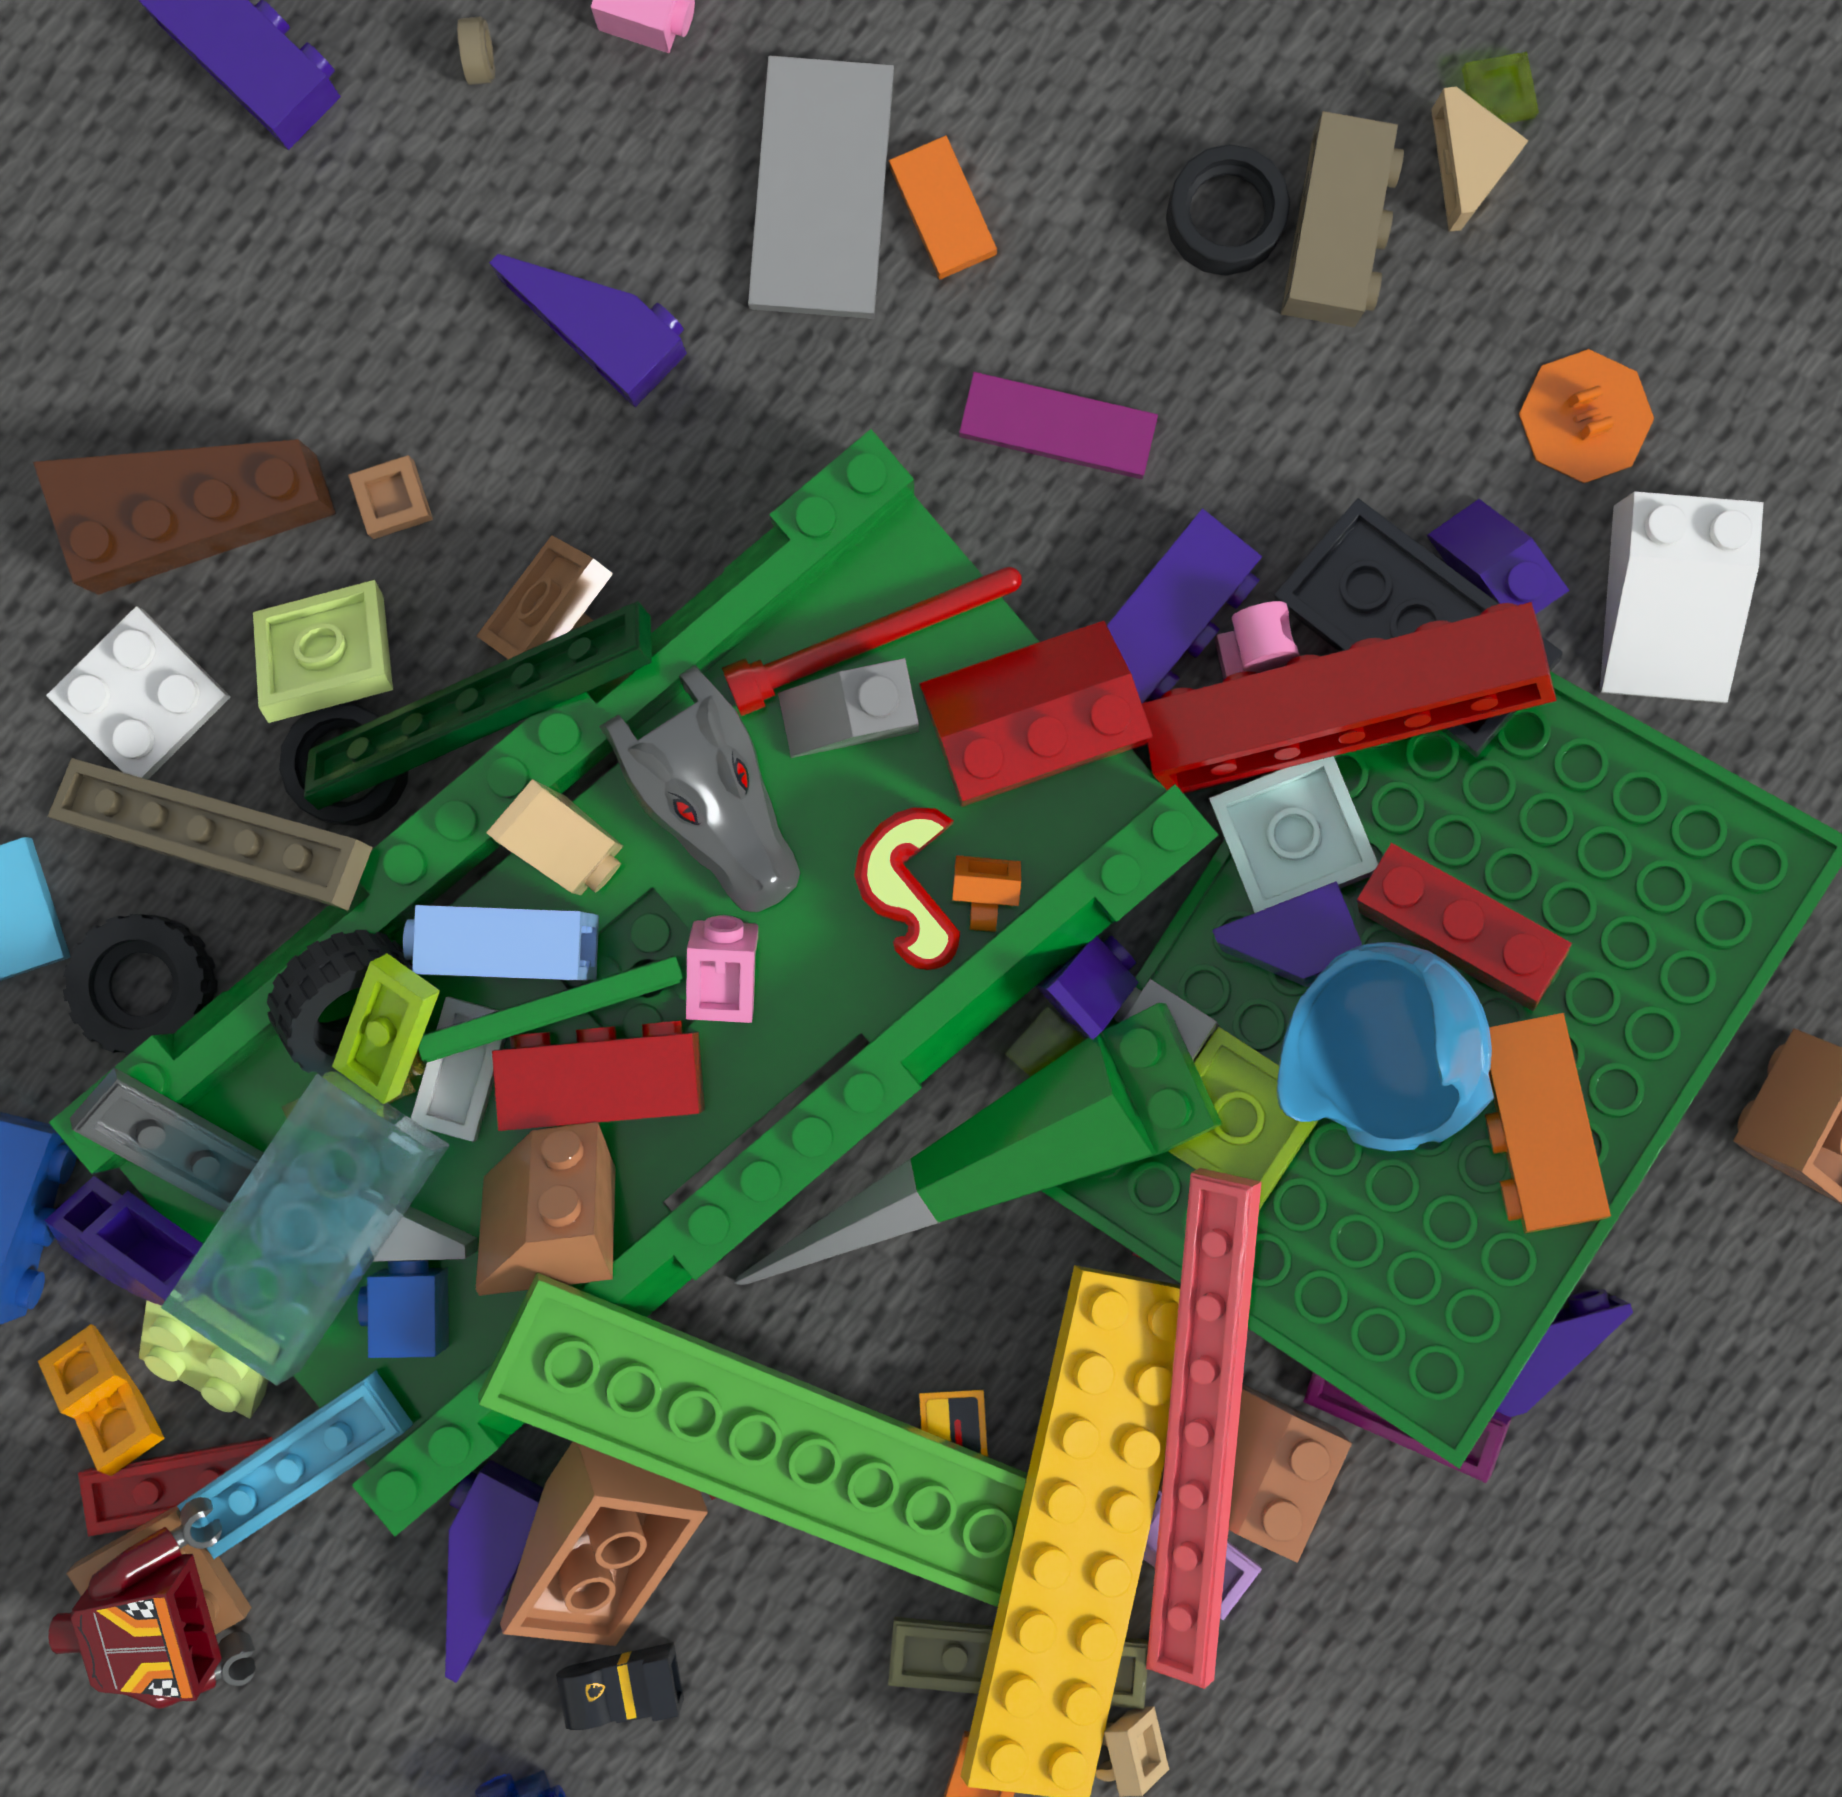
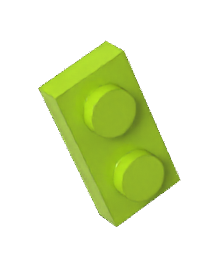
[332,953,440,1104]

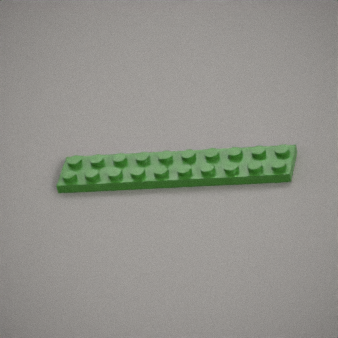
[478,1273,1028,1607]

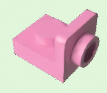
[686,915,758,1023]

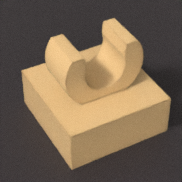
[1095,1706,1169,1797]

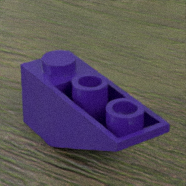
[1496,1289,1633,1417]

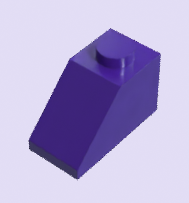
[1427,499,1570,614]
[1212,881,1362,987]

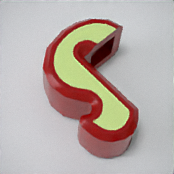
[854,807,960,970]

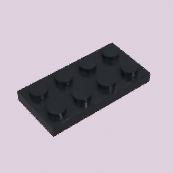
[1274,498,1563,758]

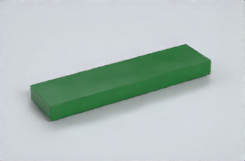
[418,956,683,1063]

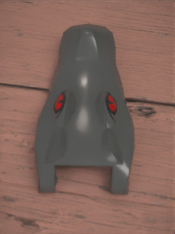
[599,664,800,912]

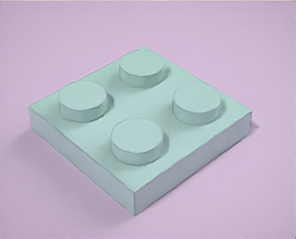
[1209,756,1378,913]

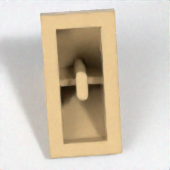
[1431,86,1529,232]

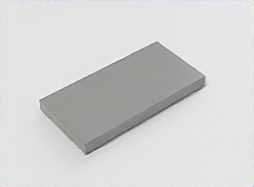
[748,56,894,319]

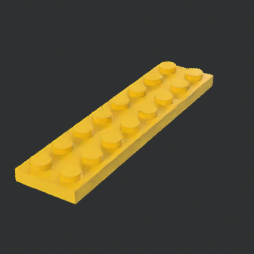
[960,1265,1181,1797]

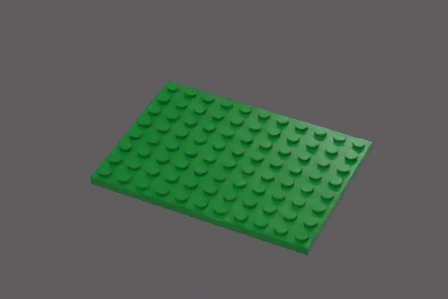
[1042,672,1842,1469]

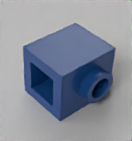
[357,1260,449,1358]

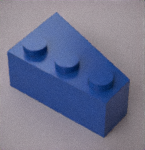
[0,1112,76,1325]

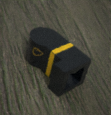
[556,1642,684,1730]

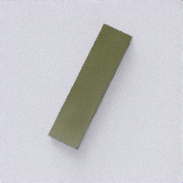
[888,1617,1148,1709]

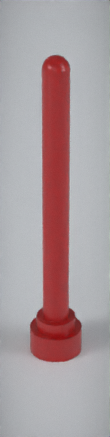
[722,567,1022,716]

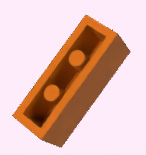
[1485,1013,1611,1233]

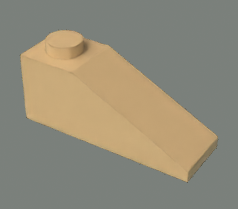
[486,779,623,895]

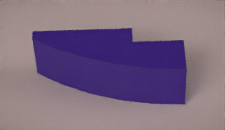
[44,1176,219,1308]

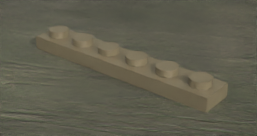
[47,758,373,911]

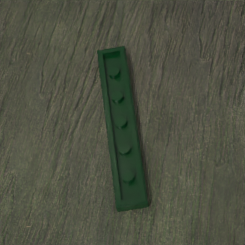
[304,601,652,810]

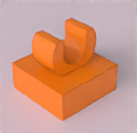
[952,855,1021,932]

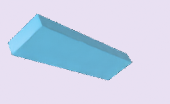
[177,1370,414,1559]

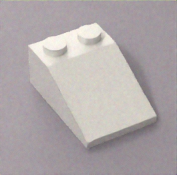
[1600,491,1764,703]

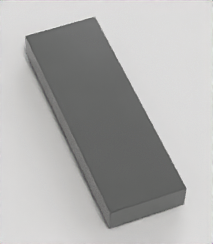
[70,1067,280,1220]

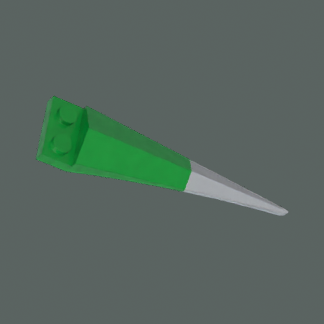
[734,1003,1222,1285]

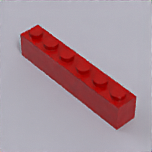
[1142,602,1556,793]

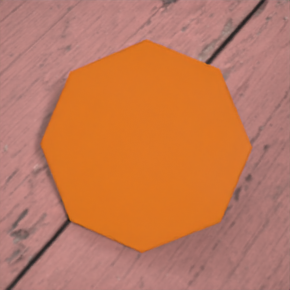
[1519,349,1654,483]

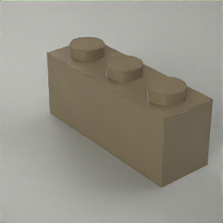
[1281,111,1404,327]

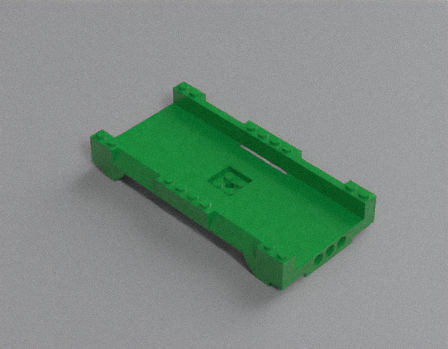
[49,429,1218,1537]

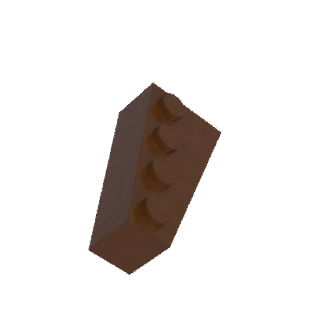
[33,439,336,595]

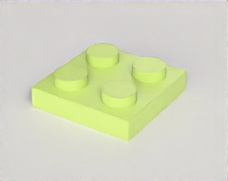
[253,580,393,723]
[139,1291,277,1419]

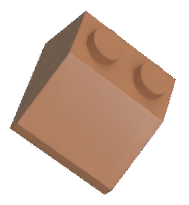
[1733,1028,1842,1205]
[476,1122,616,1296]

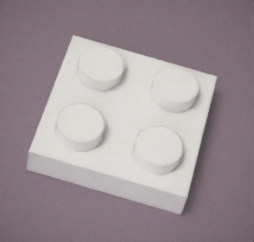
[46,606,230,780]

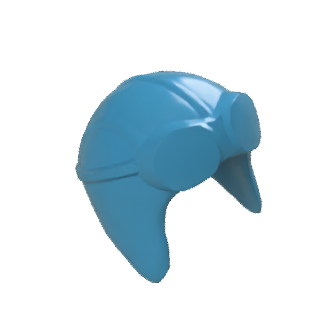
[1277,942,1494,1151]

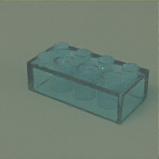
[161,1071,450,1385]

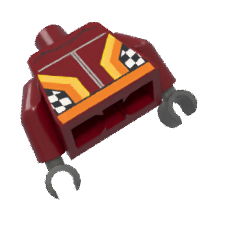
[48,1497,256,1709]

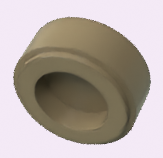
[457,16,495,85]

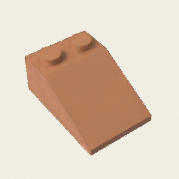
[1158,1384,1352,1563]
[500,1441,708,1646]

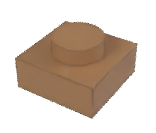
[348,455,433,539]

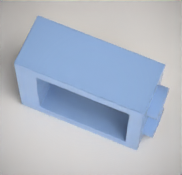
[403,905,599,980]

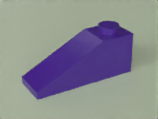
[489,254,687,408]
[1036,935,1139,1040]
[445,1460,544,1683]

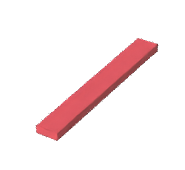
[1146,1168,1262,1689]

